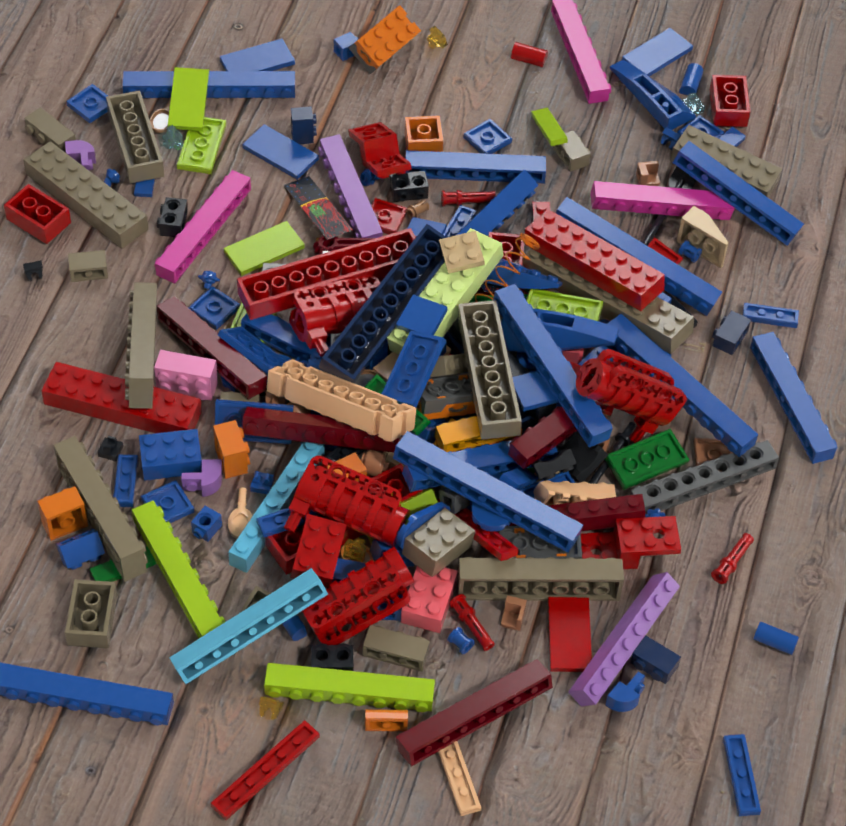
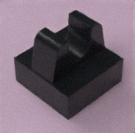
[23,260,43,281]
[98,435,124,462]

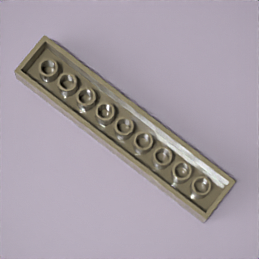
[523,249,694,354]

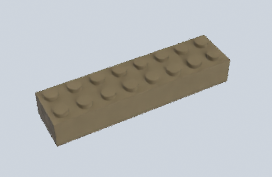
[23,141,149,249]
[125,282,157,409]
[458,300,522,439]
[53,436,148,582]
[457,557,624,601]

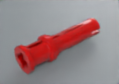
[441,190,495,207]
[711,533,754,584]
[449,594,495,651]

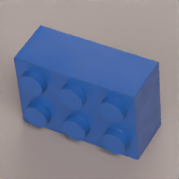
[139,429,202,481]

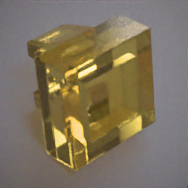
[427,25,448,49]
[343,537,366,562]
[259,696,285,720]

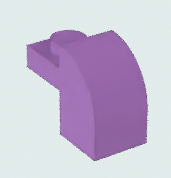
[65,140,96,171]
[181,459,222,497]

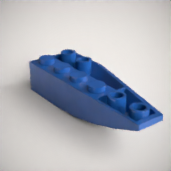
[610,59,696,130]
[484,259,563,289]
[501,309,619,352]

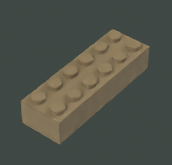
[106,90,165,183]
[670,125,782,198]

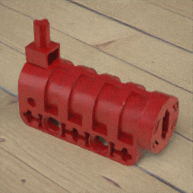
[289,275,380,357]
[576,349,687,443]
[284,456,410,547]
[302,547,415,645]

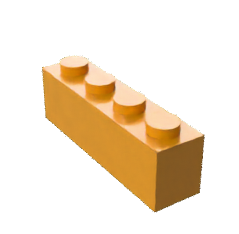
[435,416,516,452]

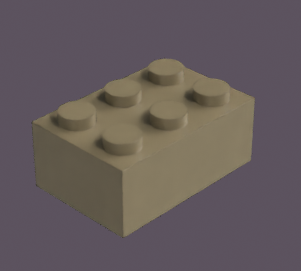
[402,508,475,577]
[65,579,117,648]

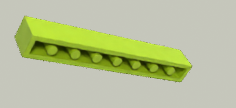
[131,500,226,638]
[264,663,435,712]

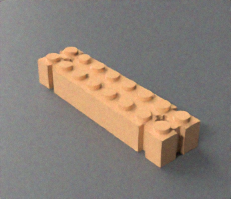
[267,359,416,442]

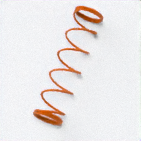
[475,233,540,302]

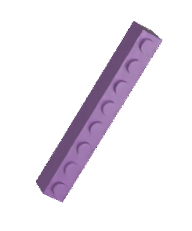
[318,134,383,238]
[568,572,680,707]

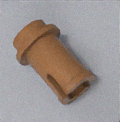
[406,200,429,218]

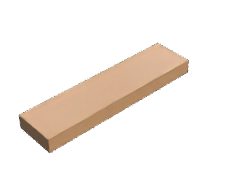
[438,741,481,816]

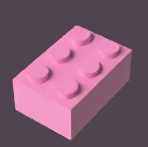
[154,350,218,401]

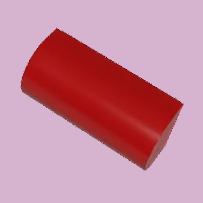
[511,42,548,67]

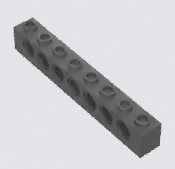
[630,440,779,514]

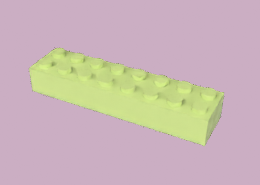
[387,228,503,355]

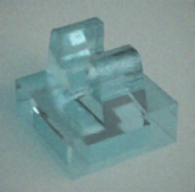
[682,93,705,114]
[163,125,183,150]

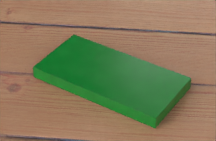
[605,429,690,490]

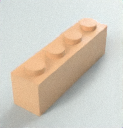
[534,480,616,505]

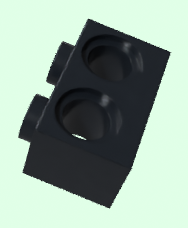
[390,171,429,202]
[157,197,188,237]
[311,643,354,671]

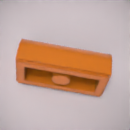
[365,709,408,731]

